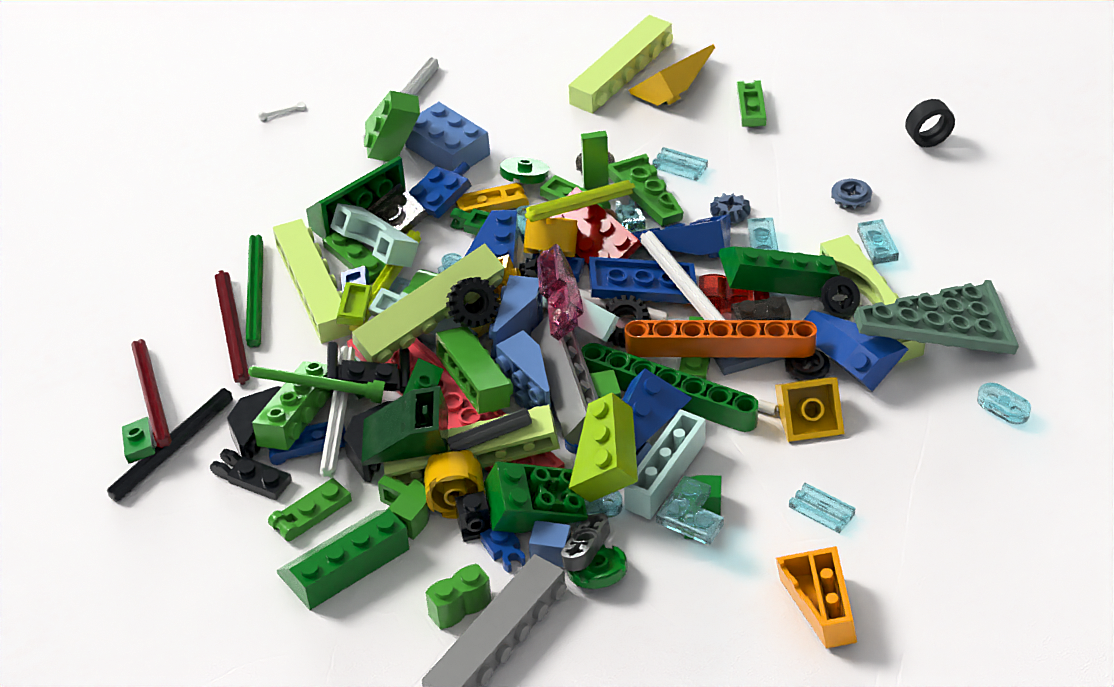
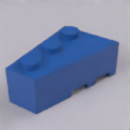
[464,210,519,268]
[622,369,692,450]

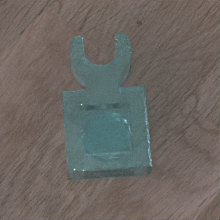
[615,200,645,232]

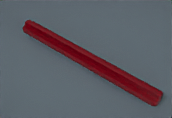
[214,270,250,385]
[131,339,172,448]

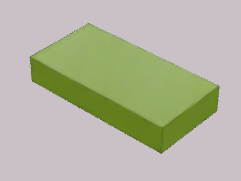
[336,282,372,326]

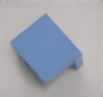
[529,521,571,567]

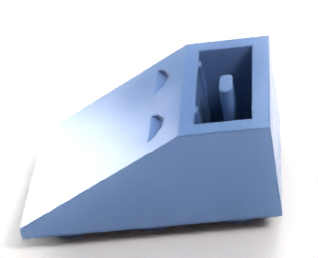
[489,275,544,363]
[496,331,551,410]

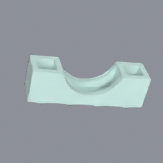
[330,203,419,267]

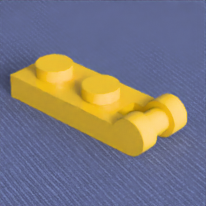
[455,183,529,213]

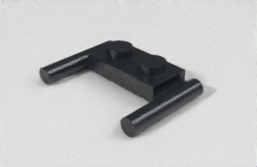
[327,342,410,394]

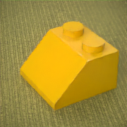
[775,377,845,442]

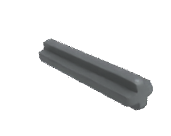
[447,408,532,452]

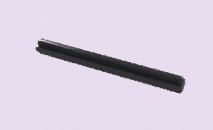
[107,388,233,502]

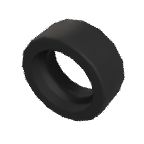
[905,99,955,148]

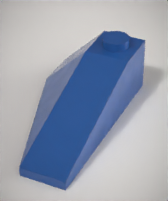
[803,310,909,392]

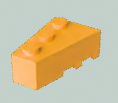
[776,546,857,648]

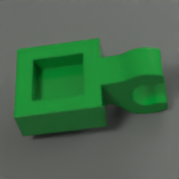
[450,208,490,235]

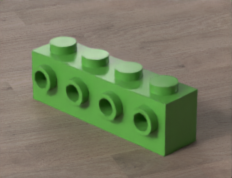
[436,326,513,414]
[252,361,334,450]

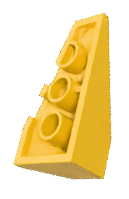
[629,44,716,106]

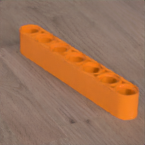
[625,320,817,358]

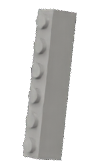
[530,311,599,445]
[421,554,566,687]

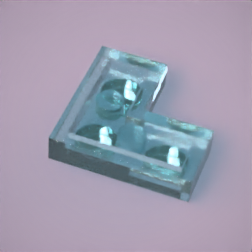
[656,475,724,546]

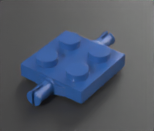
[403,161,472,225]

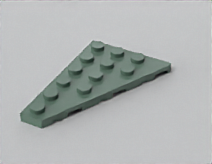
[854,280,1019,355]

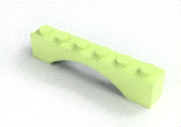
[819,235,925,364]

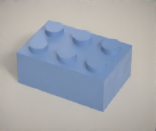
[405,102,490,171]

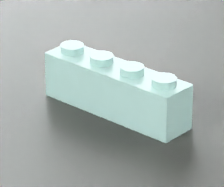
[624,409,706,520]

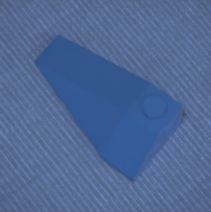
[631,214,731,258]

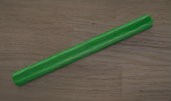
[246,234,263,348]

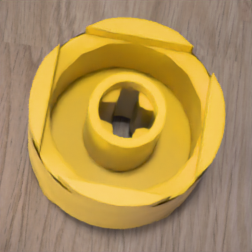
[523,217,578,257]
[424,450,485,519]

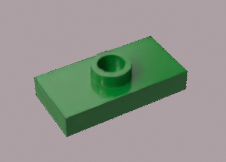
[403,358,444,395]
[122,416,155,464]

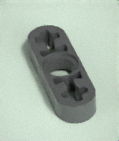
[561,513,610,571]

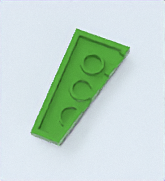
[608,153,684,227]

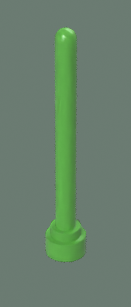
[248,366,385,404]

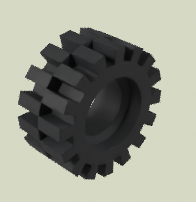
[446,277,500,328]
[605,295,651,348]

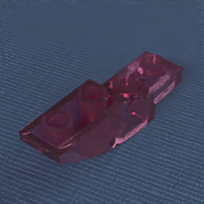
[537,244,584,341]

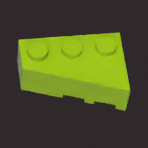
[569,393,638,502]

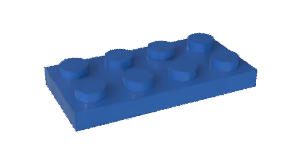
[588,257,697,304]

